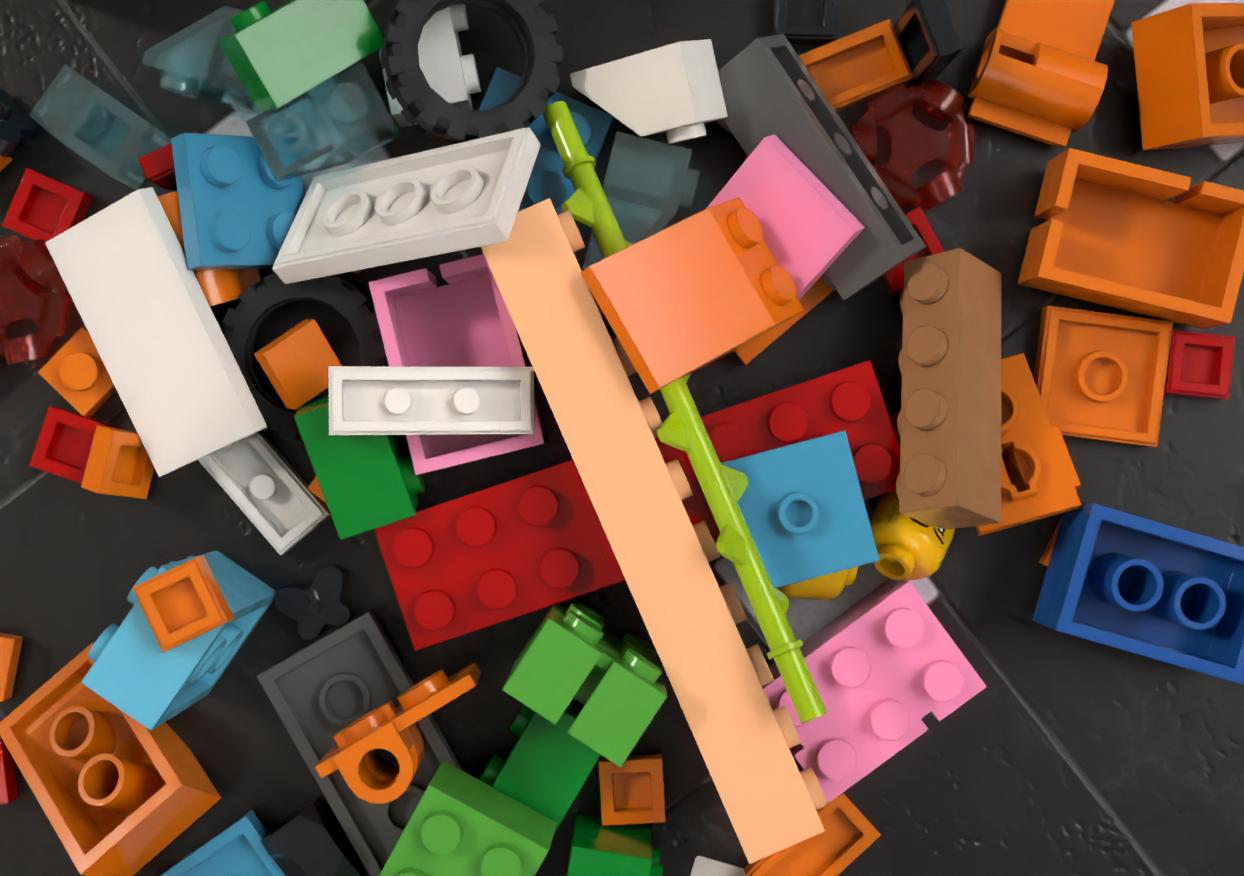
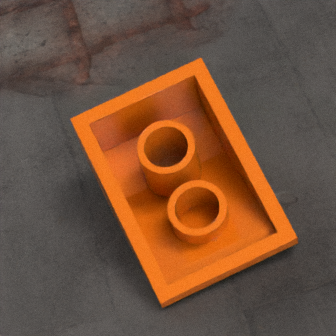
[1131,3,1244,150]
[580,197,804,394]
[0,643,221,876]

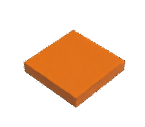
[1033,306,1173,447]

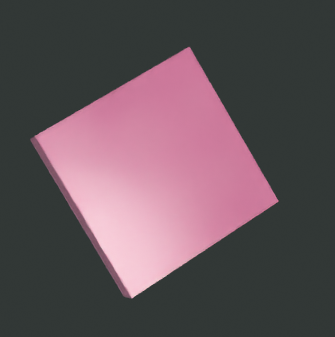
[706,134,865,300]

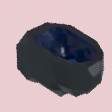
[261,797,369,876]

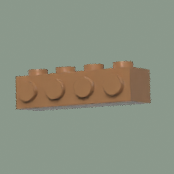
[896,248,1001,530]

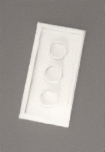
[272,127,541,284]
[45,187,267,477]

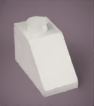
[570,39,728,144]

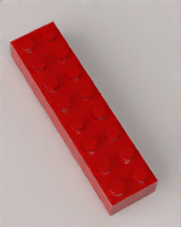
[374,360,900,651]

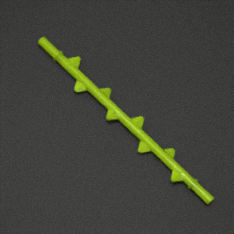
[542,101,827,724]

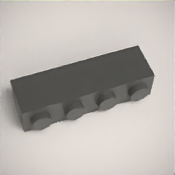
[716,34,926,300]

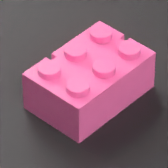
[368,254,548,475]
[762,579,987,803]

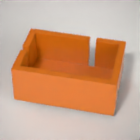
[1018,148,1244,329]

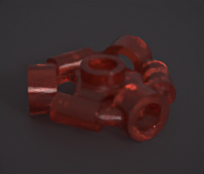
[848,79,974,211]
[0,235,72,365]

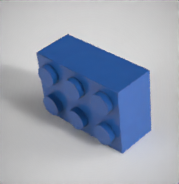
[1032,501,1244,685]

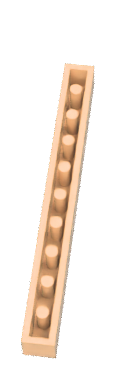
[480,198,828,864]

